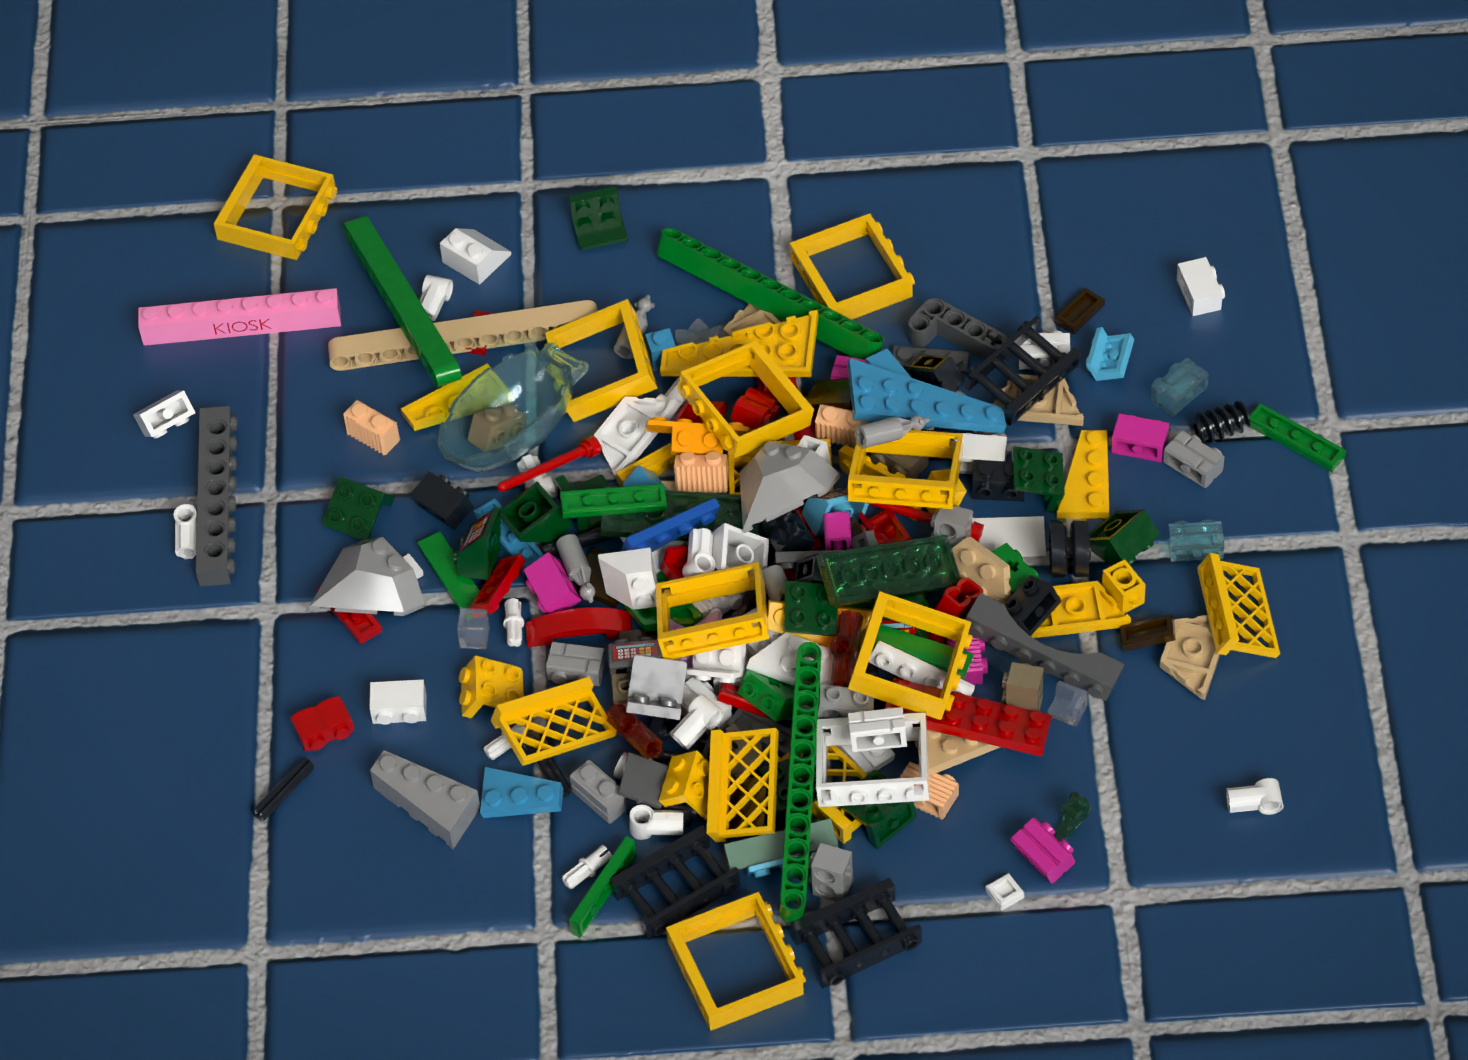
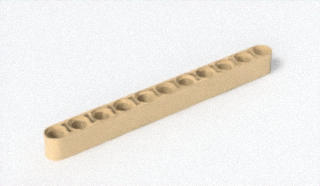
[328,300,598,371]

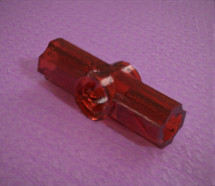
[830,610,863,687]
[606,704,663,759]

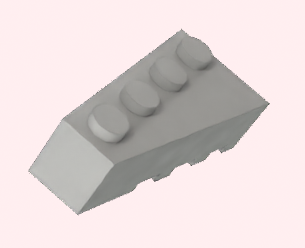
[370,750,480,849]

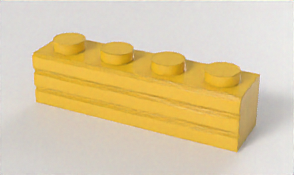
[616,443,679,487]

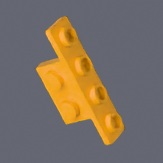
[645,417,750,455]

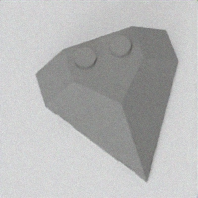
[739,441,840,533]
[309,537,425,616]

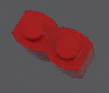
[730,387,781,430]
[934,578,983,619]
[290,696,355,752]

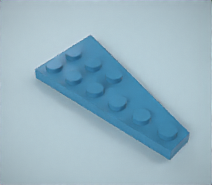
[847,358,1006,434]

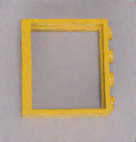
[214,154,337,260]
[789,213,915,320]
[544,299,658,422]
[677,340,814,459]
[848,430,963,509]
[656,562,769,659]
[848,591,972,720]
[666,892,806,1031]

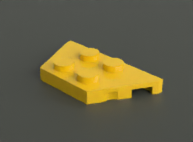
[1031,581,1131,638]

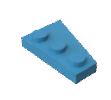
[480,767,564,818]

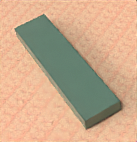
[723,819,838,870]

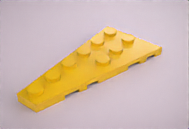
[660,310,819,377]

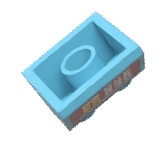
[802,488,869,537]

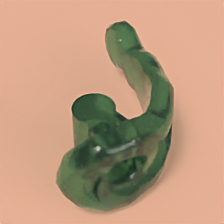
[1054,792,1091,841]

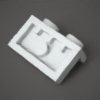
[686,644,746,683]

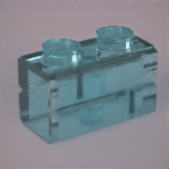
[1151,358,1209,417]
[1168,519,1224,562]

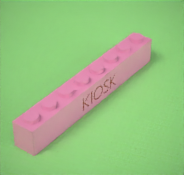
[138,288,341,346]

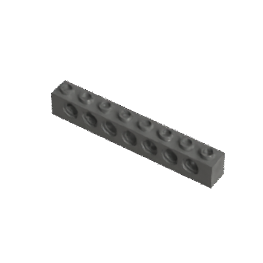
[196,406,238,587]

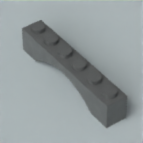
[966,593,1125,702]

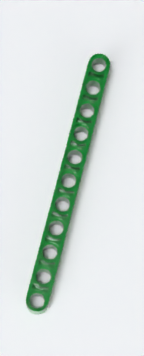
[343,215,462,388]
[656,228,884,360]
[779,642,822,923]

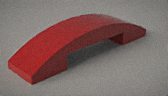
[525,607,632,647]

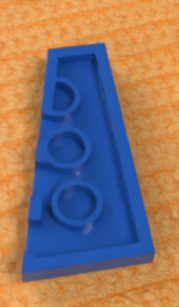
[620,498,720,552]

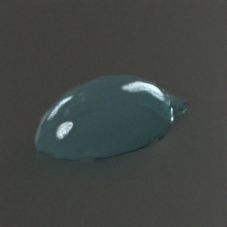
[437,342,589,472]

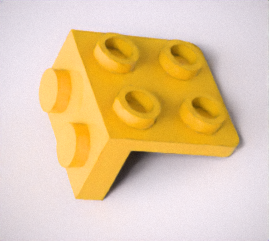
[459,655,524,718]
[659,751,709,821]

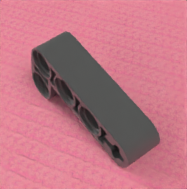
[908,298,1007,362]

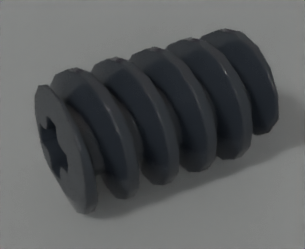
[1192,400,1250,444]

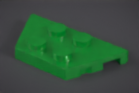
[620,570,702,632]

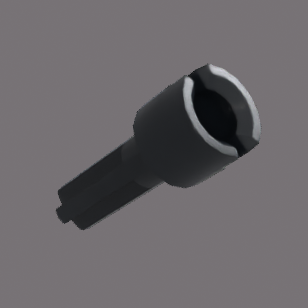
[519,730,571,798]

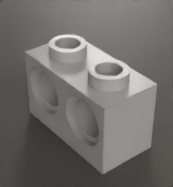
[929,505,973,560]
[818,684,874,719]
[808,843,853,902]

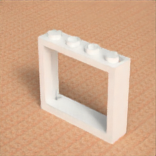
[816,712,929,807]

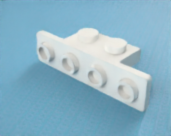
[869,641,975,696]

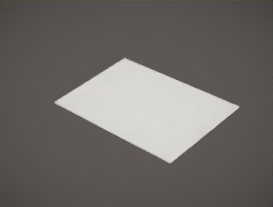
[972,516,1046,557]

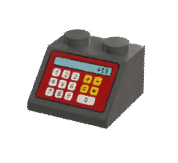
[608,637,663,680]

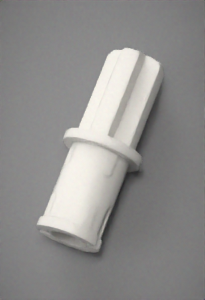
[503,598,524,647]
[484,724,531,760]
[562,845,612,889]

